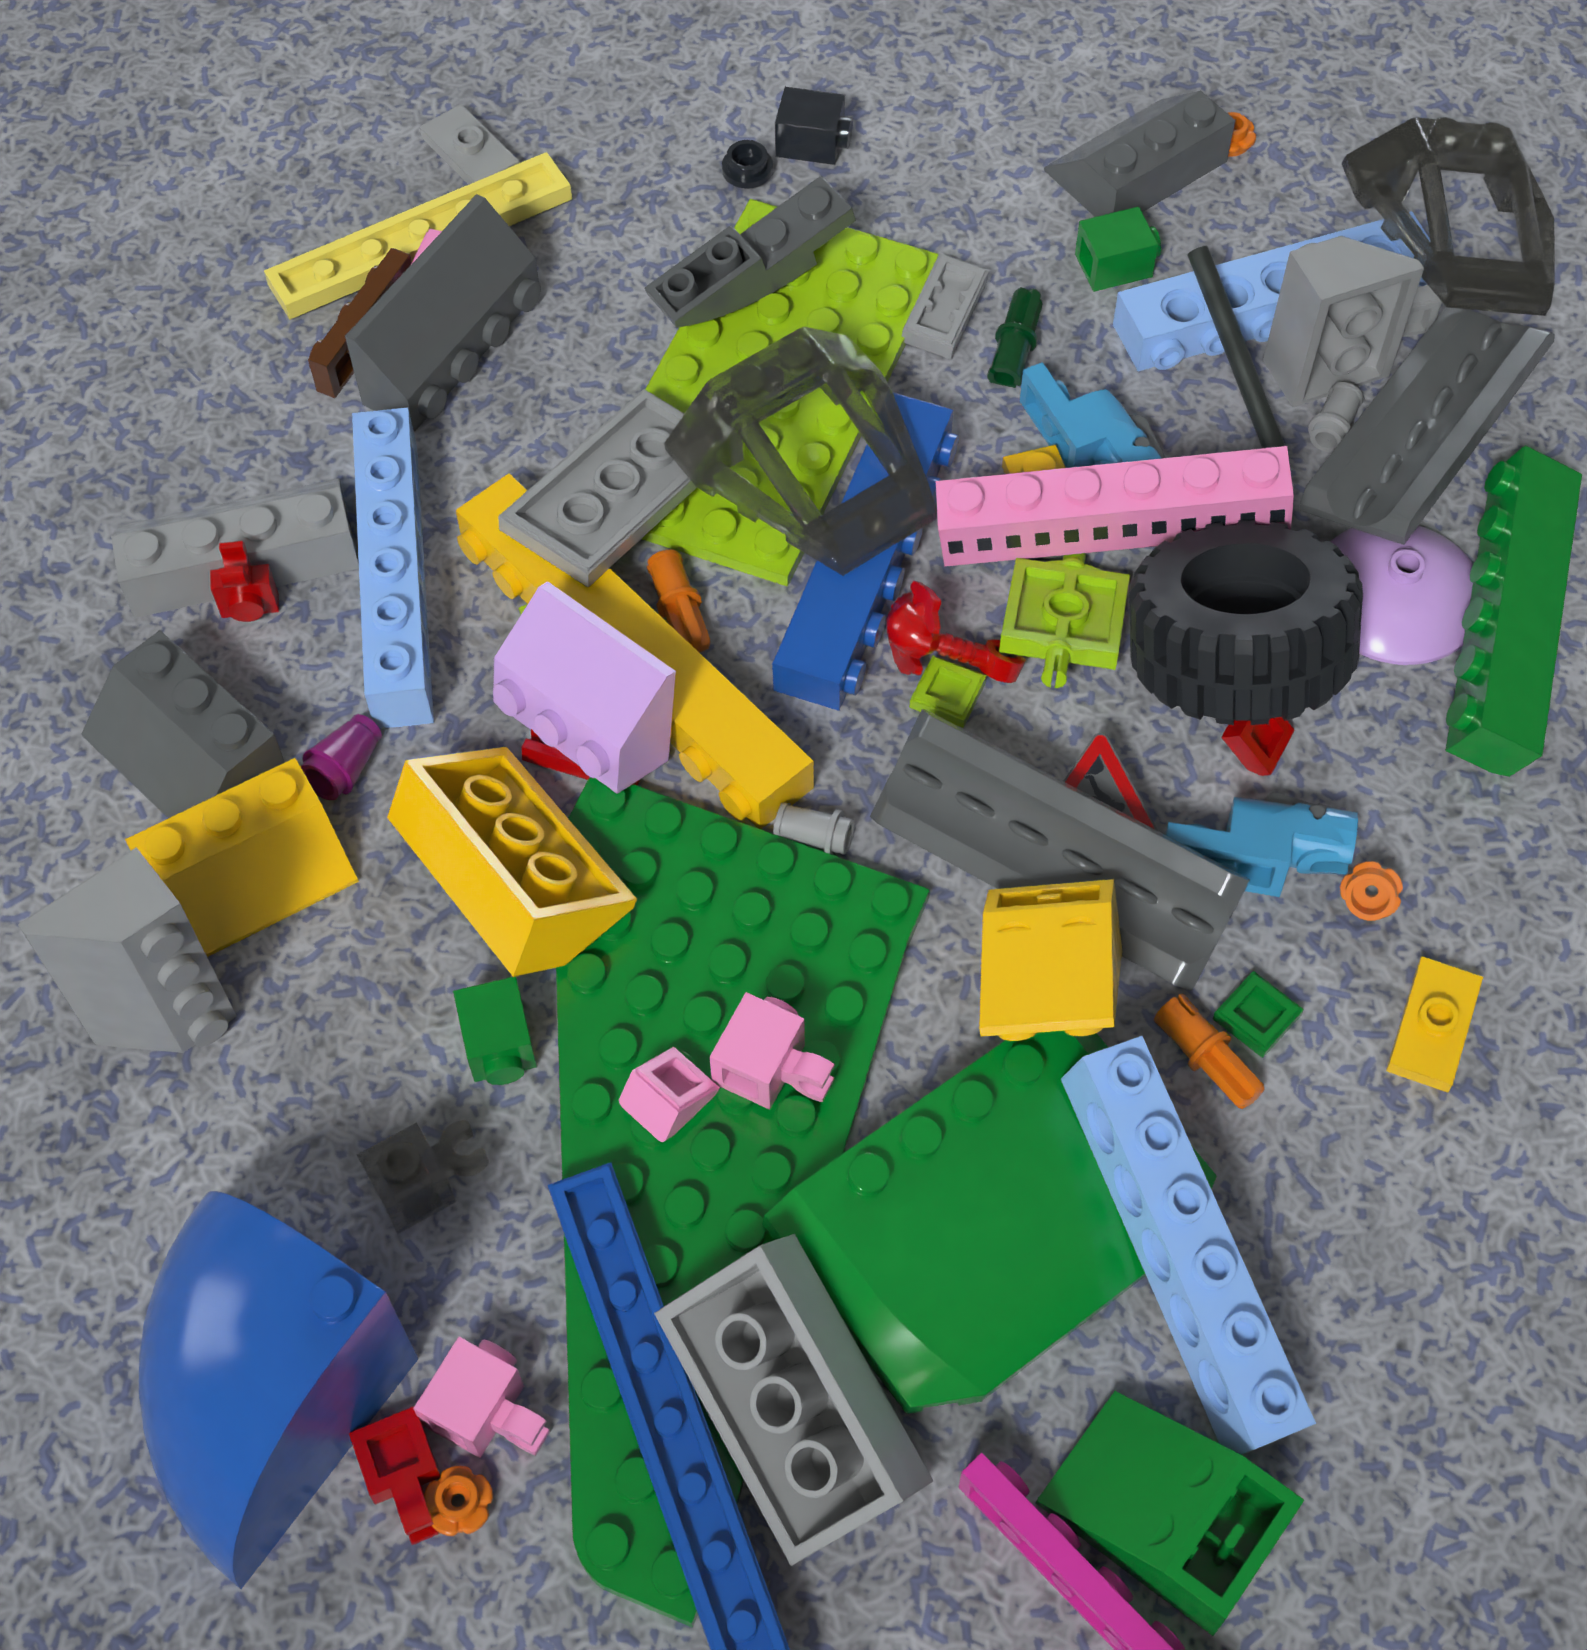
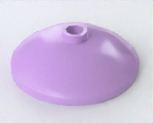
[1330,526,1473,665]

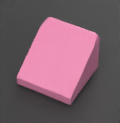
[619,1047,720,1142]

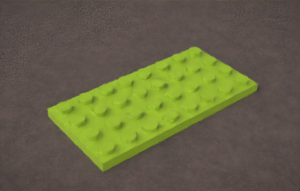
[642,199,939,587]

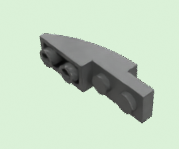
[644,176,856,328]

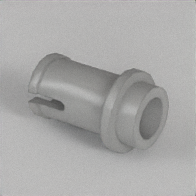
[1308,382,1364,453]
[773,802,854,855]

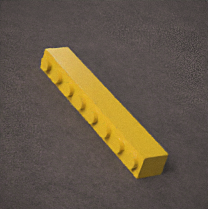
[456,473,814,829]

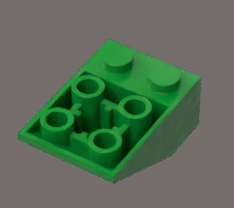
[1035,1391,1304,1636]

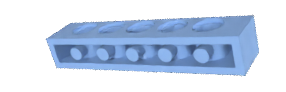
[1113,211,1441,371]
[352,407,434,729]
[1061,1036,1316,1454]

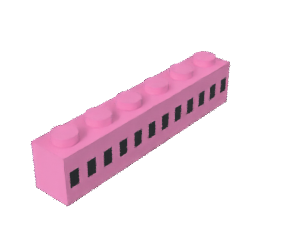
[936,446,1294,567]

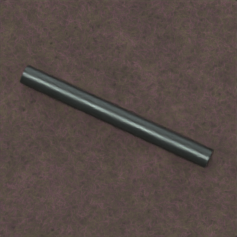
[1187,246,1285,448]

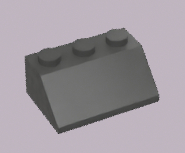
[1044,90,1235,217]
[81,630,285,818]

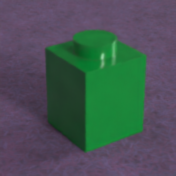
[1075,207,1161,292]
[453,976,537,1085]

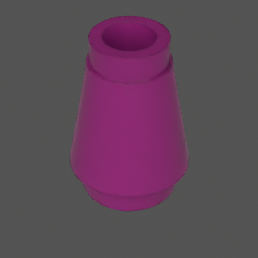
[300,714,382,801]

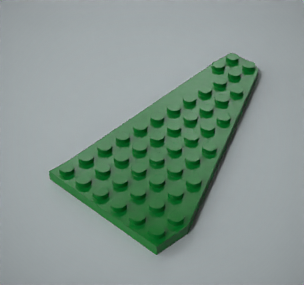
[556,777,930,1628]

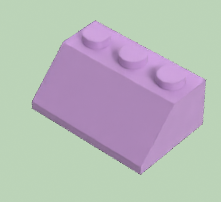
[493,582,676,794]

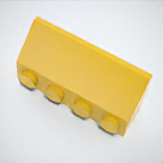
[387,747,637,977]

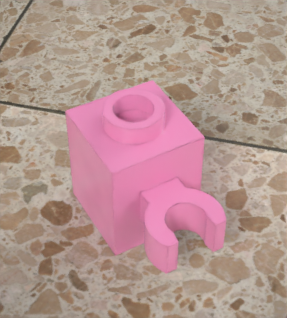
[710,992,834,1110]
[413,1337,550,1458]

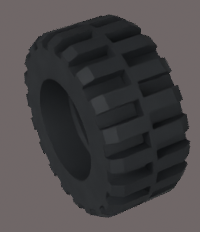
[1129,520,1363,725]

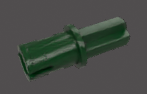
[987,287,1043,388]

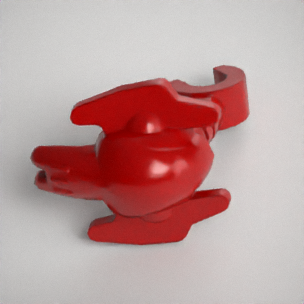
[886,581,1026,683]

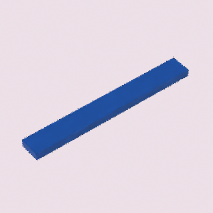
[548,1162,790,1650]

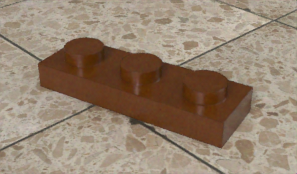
[308,248,412,398]

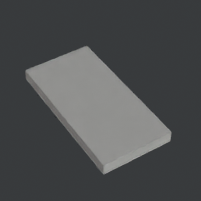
[498,389,732,587]

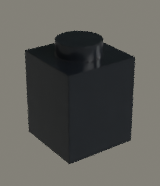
[775,86,853,165]

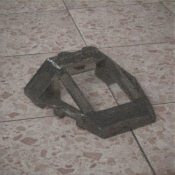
[1342,117,1555,316]
[664,327,937,576]

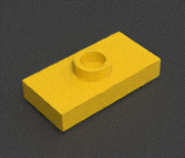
[1386,956,1483,1093]

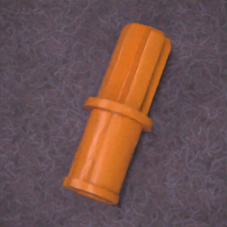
[646,550,711,653]
[1154,993,1265,1109]

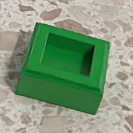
[1213,971,1304,1058]

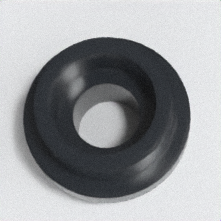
[722,140,773,189]

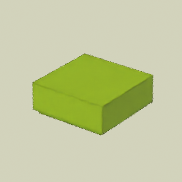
[909,655,987,728]

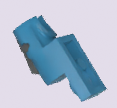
[1020,362,1166,468]
[1165,792,1358,897]

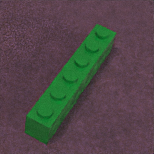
[1445,445,1582,777]

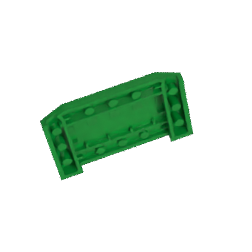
[762,1031,1217,1414]

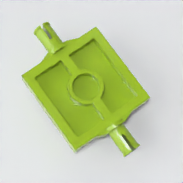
[999,553,1130,688]

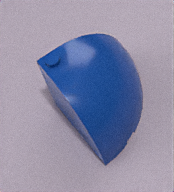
[139,1191,418,1589]

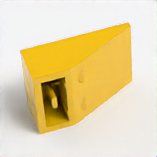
[979,879,1122,1041]

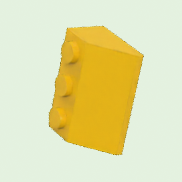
[125,758,359,957]

